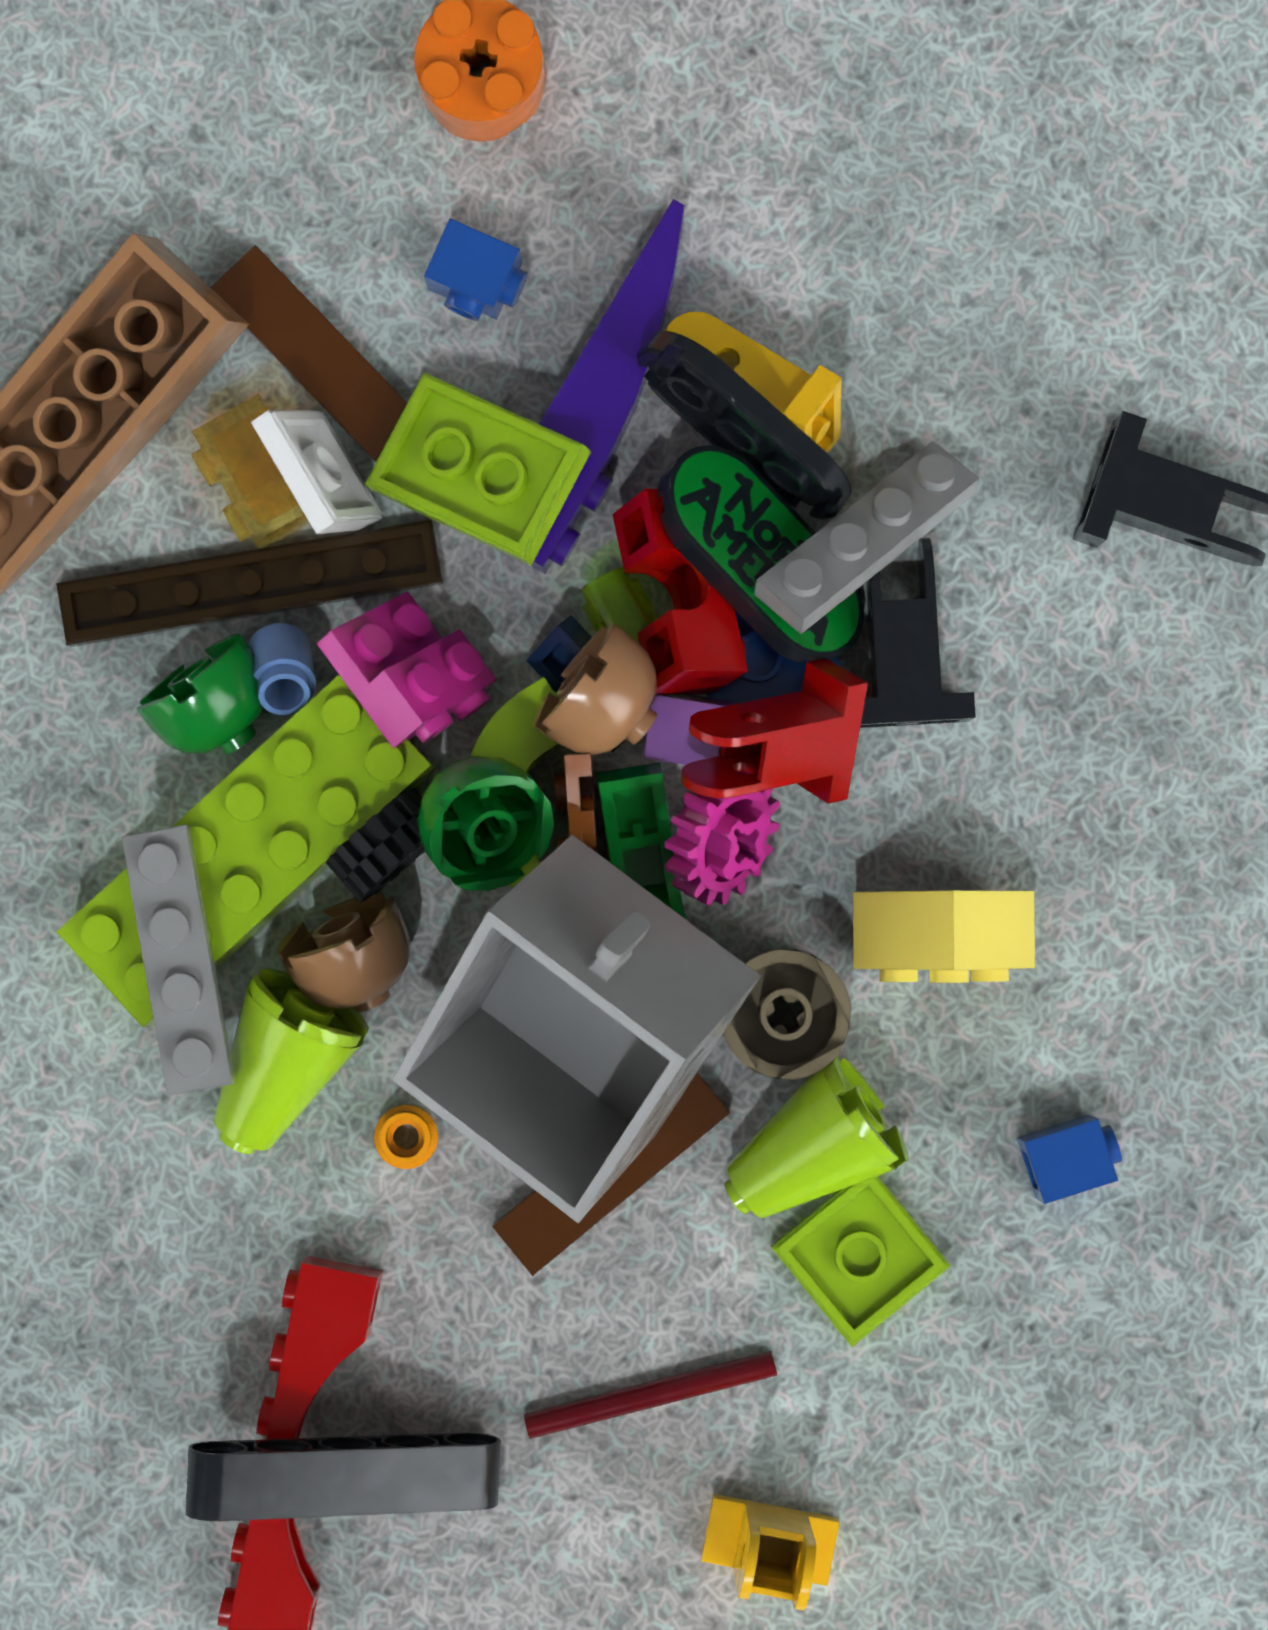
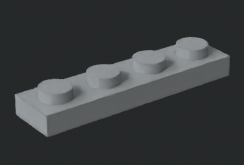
[754,441,980,634]
[121,825,236,1096]

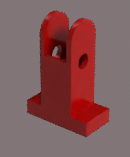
[681,659,868,804]

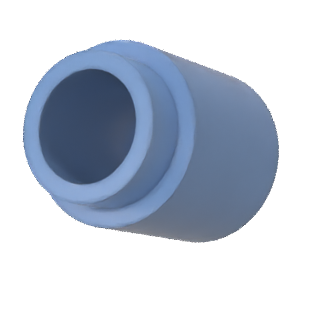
[248,623,316,715]

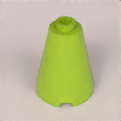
[213,968,369,1154]
[724,1055,909,1219]

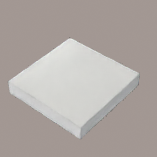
[251,410,383,534]

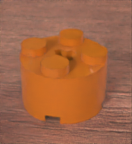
[414,0,545,142]

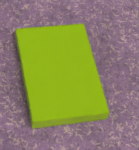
[365,372,591,566]

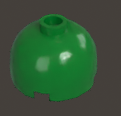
[137,633,264,755]
[417,756,554,891]

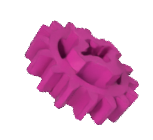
[665,771,780,906]

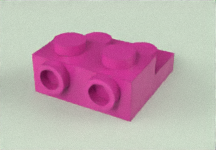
[317,591,497,749]

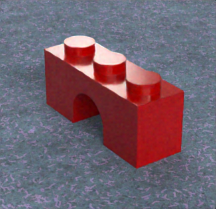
[612,488,748,694]

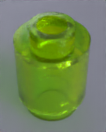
[580,566,659,643]

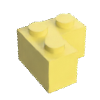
[853,890,1035,983]

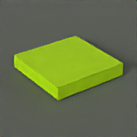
[770,1176,951,1347]

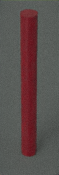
[524,1351,778,1439]

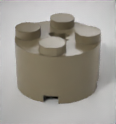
[723,949,851,1080]

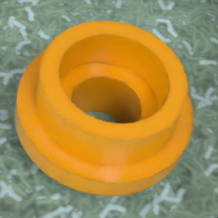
[374,1105,439,1169]

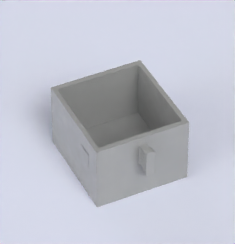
[392,835,761,1223]

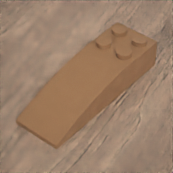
[0,233,249,596]

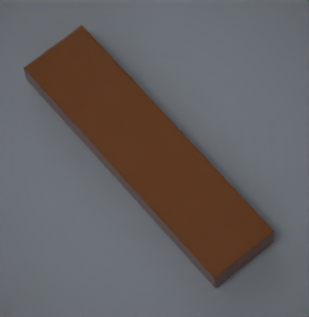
[210,245,407,462]
[492,1072,730,1276]

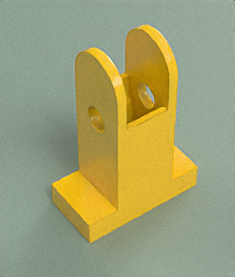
[665,312,842,453]
[701,1493,840,1611]

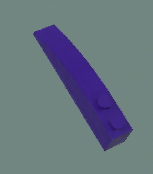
[532,199,684,574]

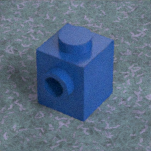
[424,218,528,321]

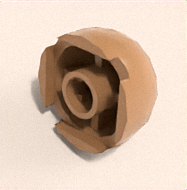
[533,622,657,755]
[277,893,411,1012]

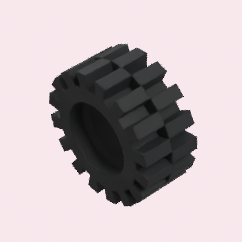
[326,788,425,903]

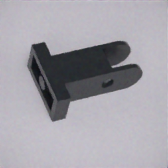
[1073,411,1268,566]
[860,538,976,728]

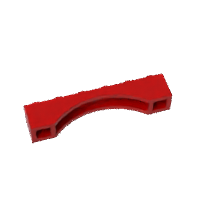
[218,1256,383,1630]

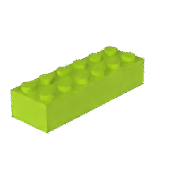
[56,675,436,1028]

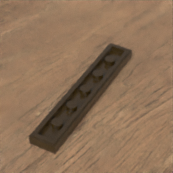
[56,520,443,647]

